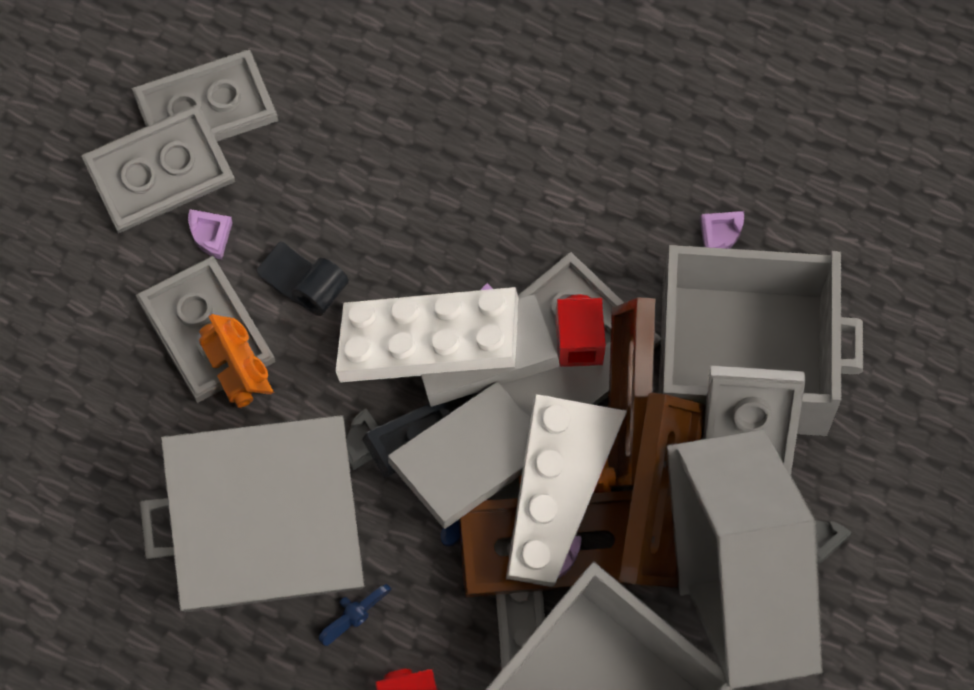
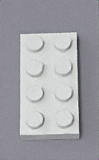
[336,287,519,382]

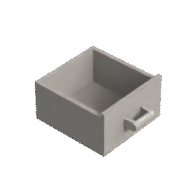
[658,245,863,436]
[140,416,364,613]
[667,430,822,689]
[487,562,734,690]

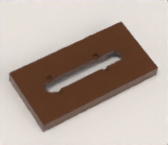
[608,297,655,488]
[619,392,706,587]
[458,490,633,597]

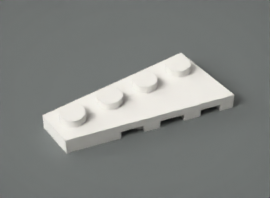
[506,394,627,587]

